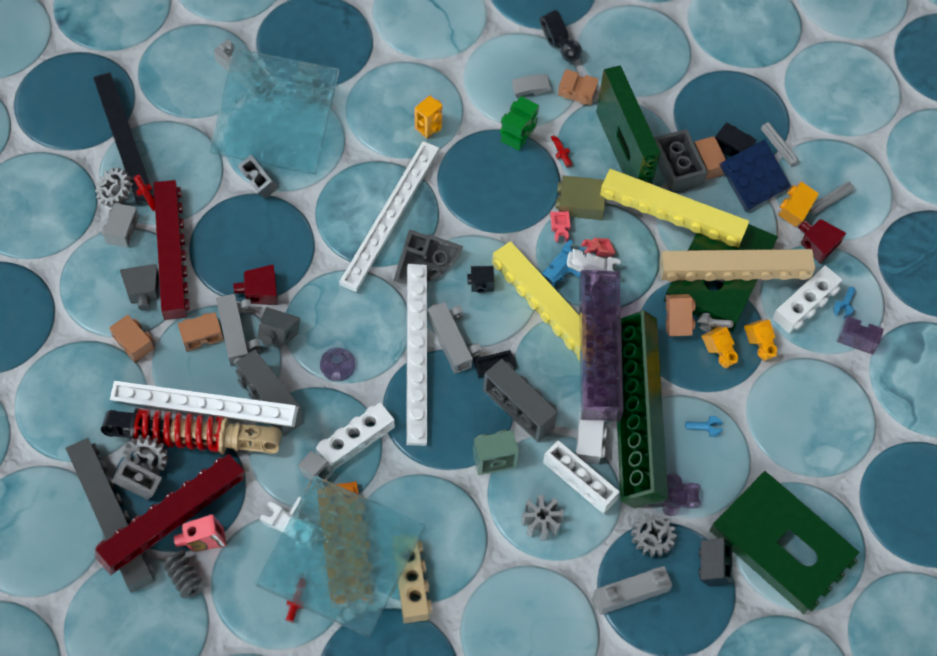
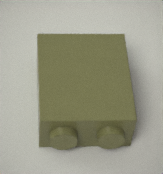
[556,175,605,220]

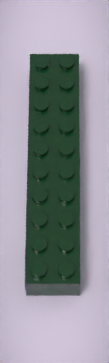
[612,310,668,508]

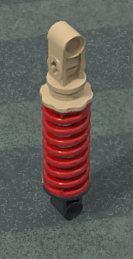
[101,407,282,454]

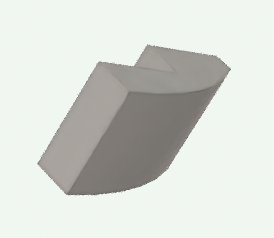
[511,74,551,98]

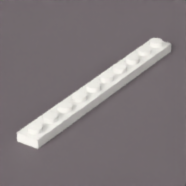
[339,141,439,292]
[406,264,427,446]
[110,381,298,427]

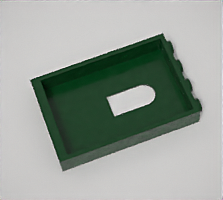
[596,65,661,184]
[664,224,778,332]
[709,470,860,615]

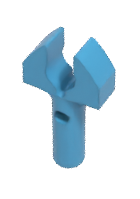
[833,287,856,319]
[685,416,723,437]

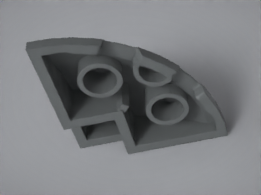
[393,229,463,284]

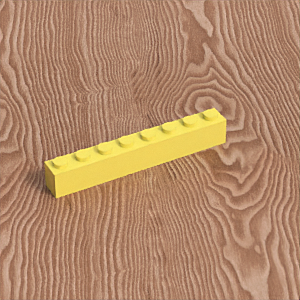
[600,169,749,248]
[492,241,608,368]

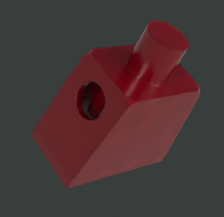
[798,219,846,264]
[233,264,278,305]

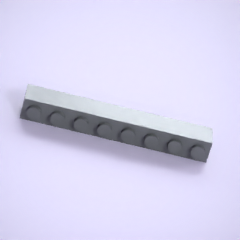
[66,438,155,593]

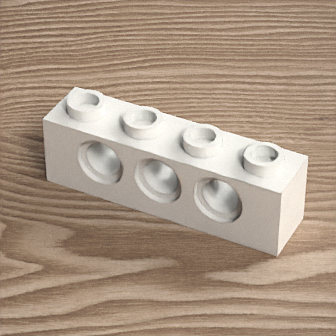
[772,265,842,333]
[316,403,395,471]
[543,440,619,514]

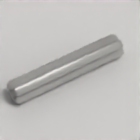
[761,122,798,166]
[809,182,854,215]

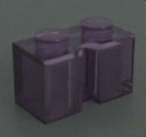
[837,316,884,355]

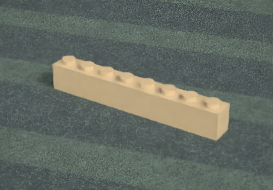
[659,249,815,281]

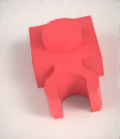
[550,211,570,242]
[581,238,616,257]

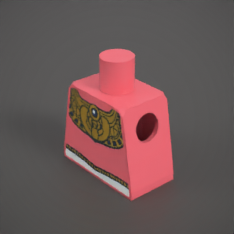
[174,515,227,552]

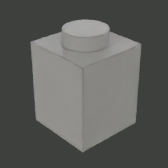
[298,451,334,487]

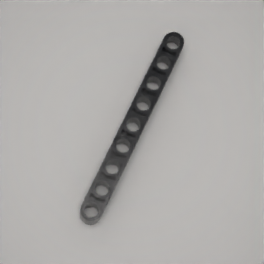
[93,72,154,204]

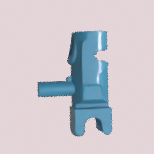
[541,240,587,287]

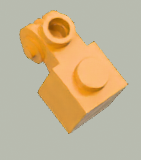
[744,319,777,361]
[701,327,738,368]

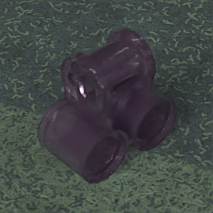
[662,473,702,516]

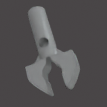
[697,313,733,332]

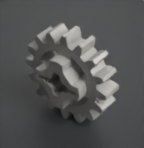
[95,167,133,208]
[122,435,168,475]
[631,512,676,558]

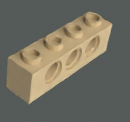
[392,534,432,624]

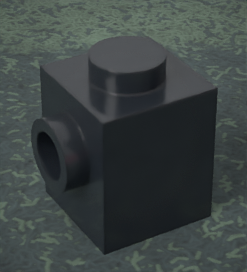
[467,266,495,293]

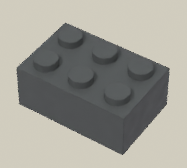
[654,129,707,192]

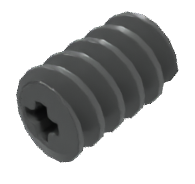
[163,550,206,599]

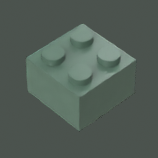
[472,430,519,475]

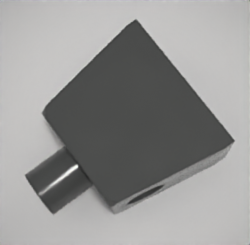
[120,264,159,310]
[258,307,301,346]

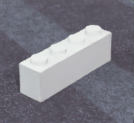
[576,382,610,464]

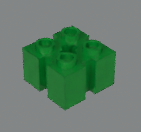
[500,96,539,151]

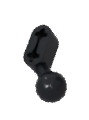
[539,10,582,62]

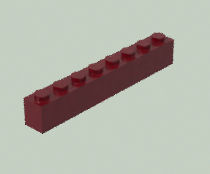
[153,180,190,320]
[95,454,244,576]

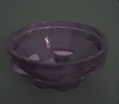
[320,347,355,381]

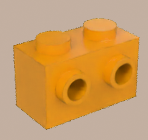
[415,95,443,139]
[778,181,819,227]

